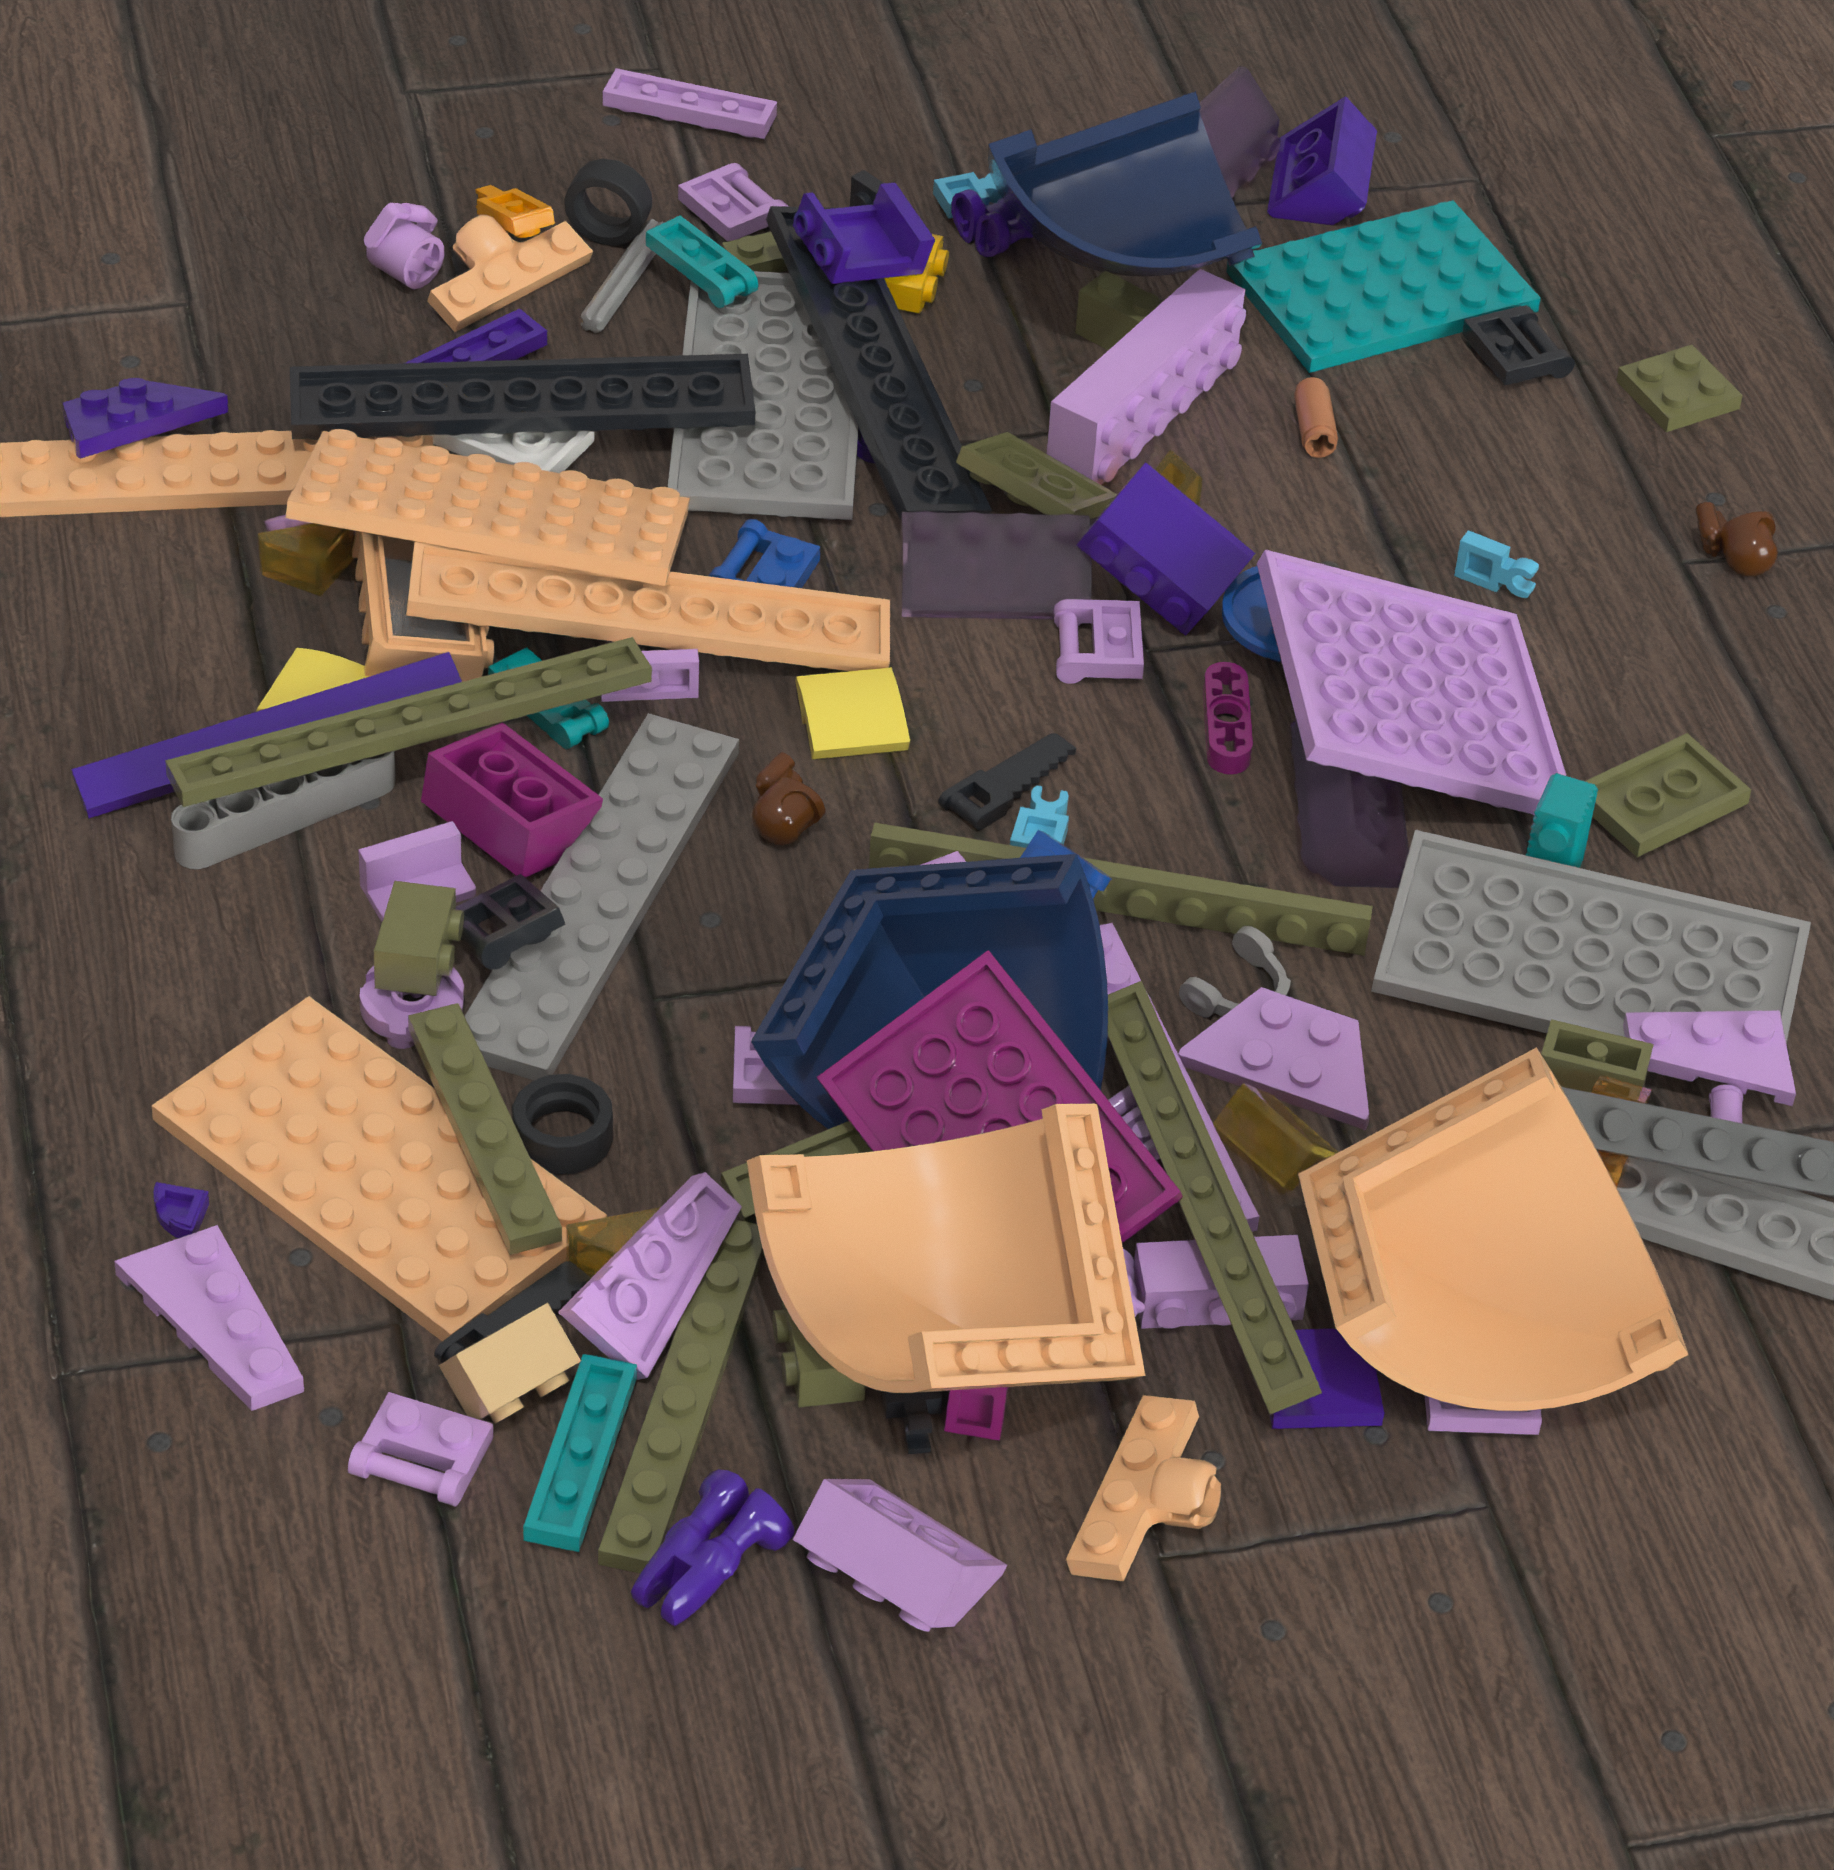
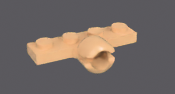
[427,215,593,332]
[1066,1395,1221,1581]

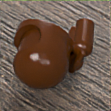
[1695,502,1778,576]
[752,752,826,845]

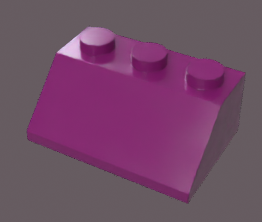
[421,722,603,877]

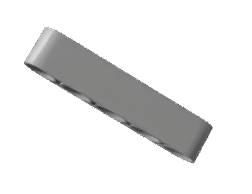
[171,751,396,869]

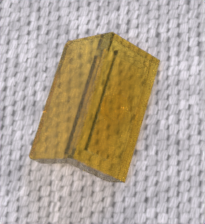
[1213,1083,1338,1191]

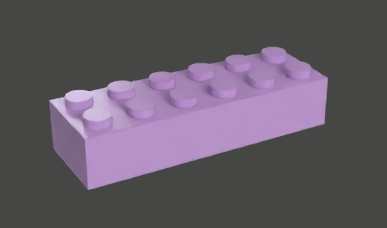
[1047,269,1246,485]

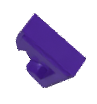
[154,1182,209,1238]

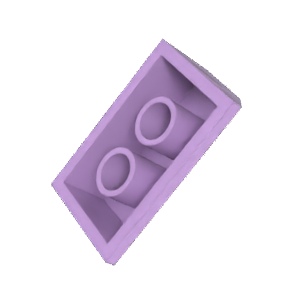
[793,1479,1007,1632]

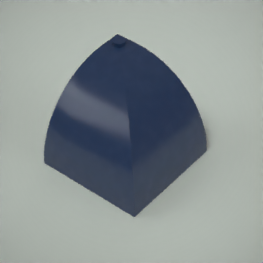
[988,91,1262,277]
[751,854,1108,1129]

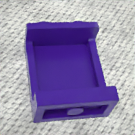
[793,183,935,284]

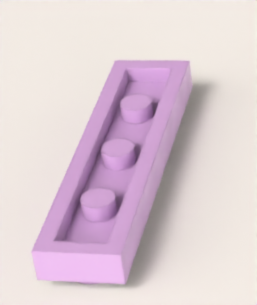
[603,68,777,139]

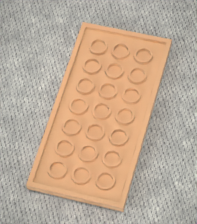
[286,429,690,586]
[152,996,607,1341]

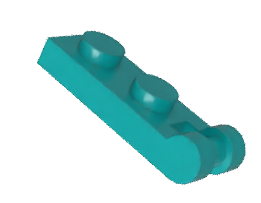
[646,215,759,308]
[488,647,609,749]

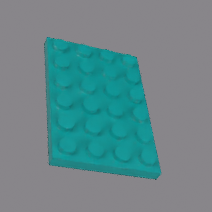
[1226,200,1541,373]

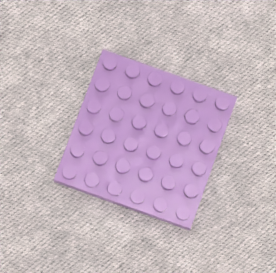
[1257,550,1566,815]

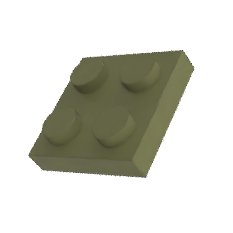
[1616,345,1743,432]

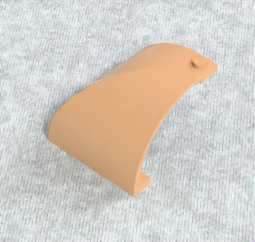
[1298,1047,1689,1411]
[747,1104,1145,1393]

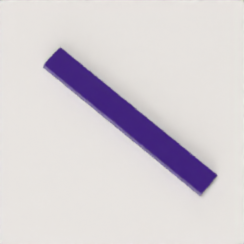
[71,652,462,819]

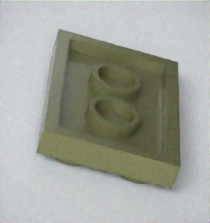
[956,432,1117,528]
[1585,733,1751,857]

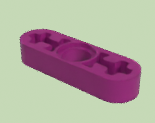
[1203,662,1253,774]

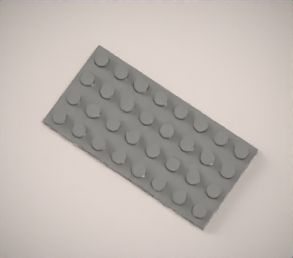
[668,271,859,520]
[1371,830,1811,1043]

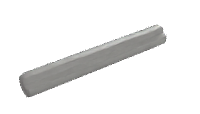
[581,219,664,334]

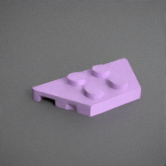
[1178,987,1369,1130]

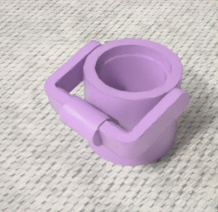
[364,203,445,289]

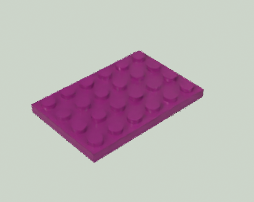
[817,950,1183,1243]

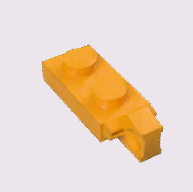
[475,185,555,238]

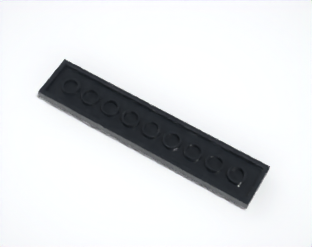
[766,206,992,525]
[290,353,756,440]

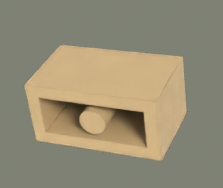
[439,1303,581,1424]

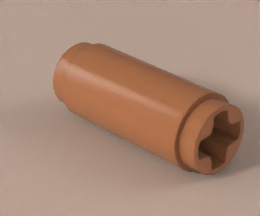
[1294,377,1338,458]

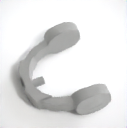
[1179,926,1291,1017]

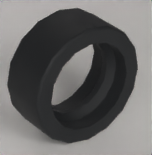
[564,158,652,246]
[512,1074,613,1175]

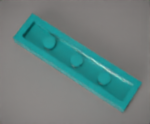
[523,1354,637,1552]

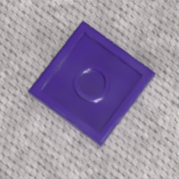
[1270,1329,1384,1429]

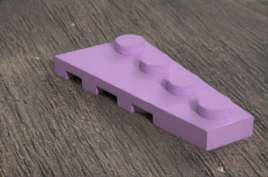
[558,1172,742,1380]
[114,1225,304,1411]

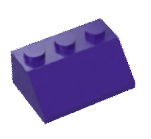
[1267,96,1377,226]
[1076,462,1256,636]

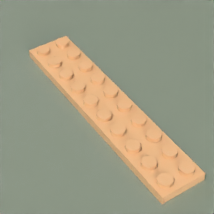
[0,430,433,517]
[406,541,890,671]

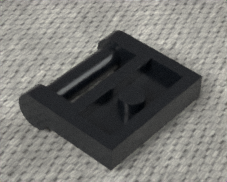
[1462,305,1575,386]
[456,874,566,970]

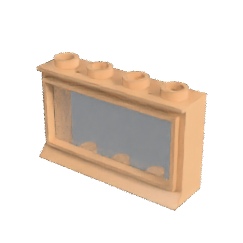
[352,531,494,682]

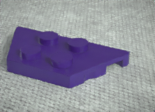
[62,378,228,459]

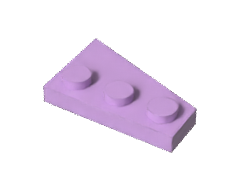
[1623,1010,1796,1106]

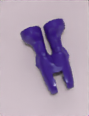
[951,189,1034,257]
[631,1469,795,1627]

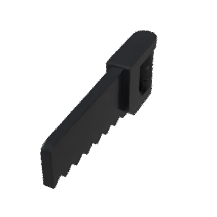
[938,733,1076,830]
[434,1261,591,1363]

